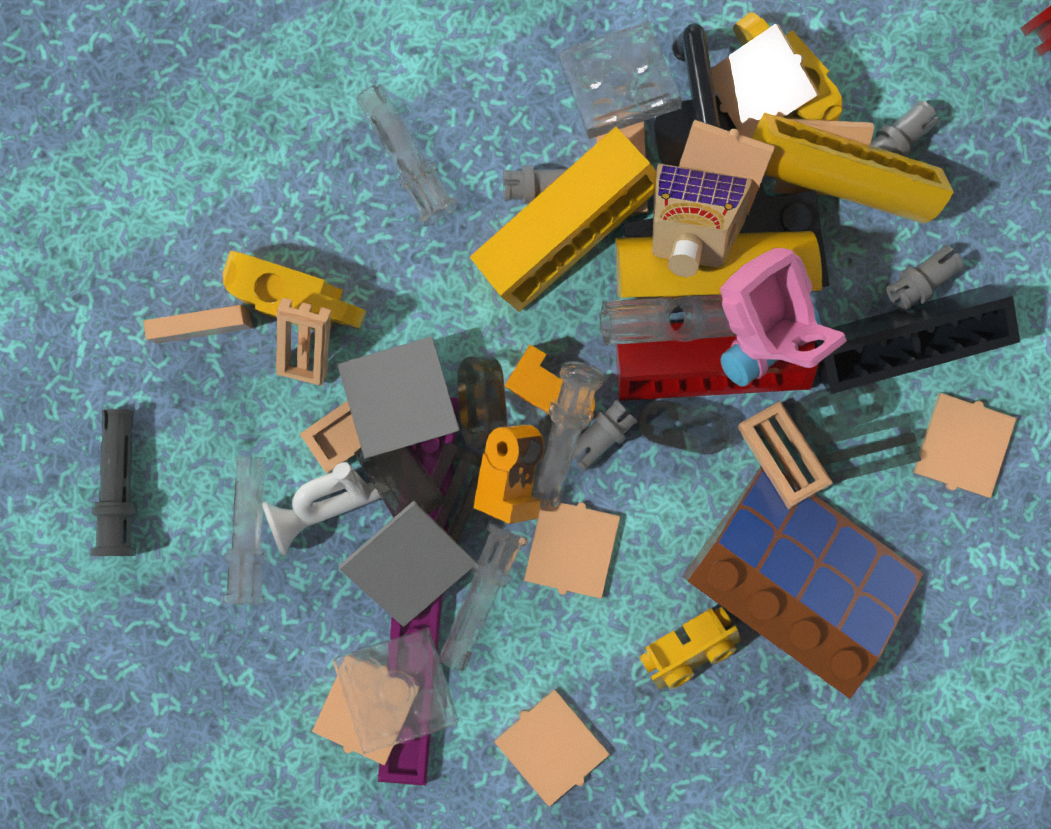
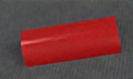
[615,320,818,401]

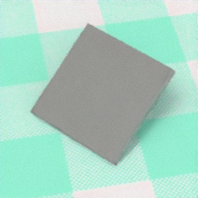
[337,336,460,459]
[339,501,477,627]

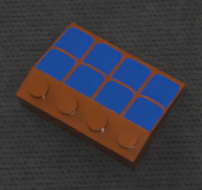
[681,466,924,699]

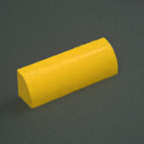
[751,112,954,224]
[470,126,656,312]
[616,231,822,298]

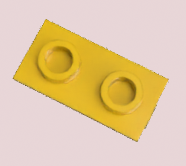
[639,607,741,690]

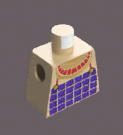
[652,163,752,277]

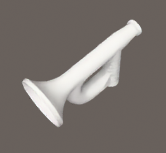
[262,462,399,557]

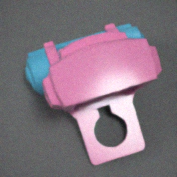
[720,248,847,386]

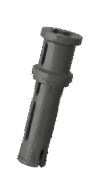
[90,409,137,556]

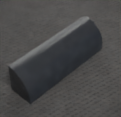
[814,284,1020,394]

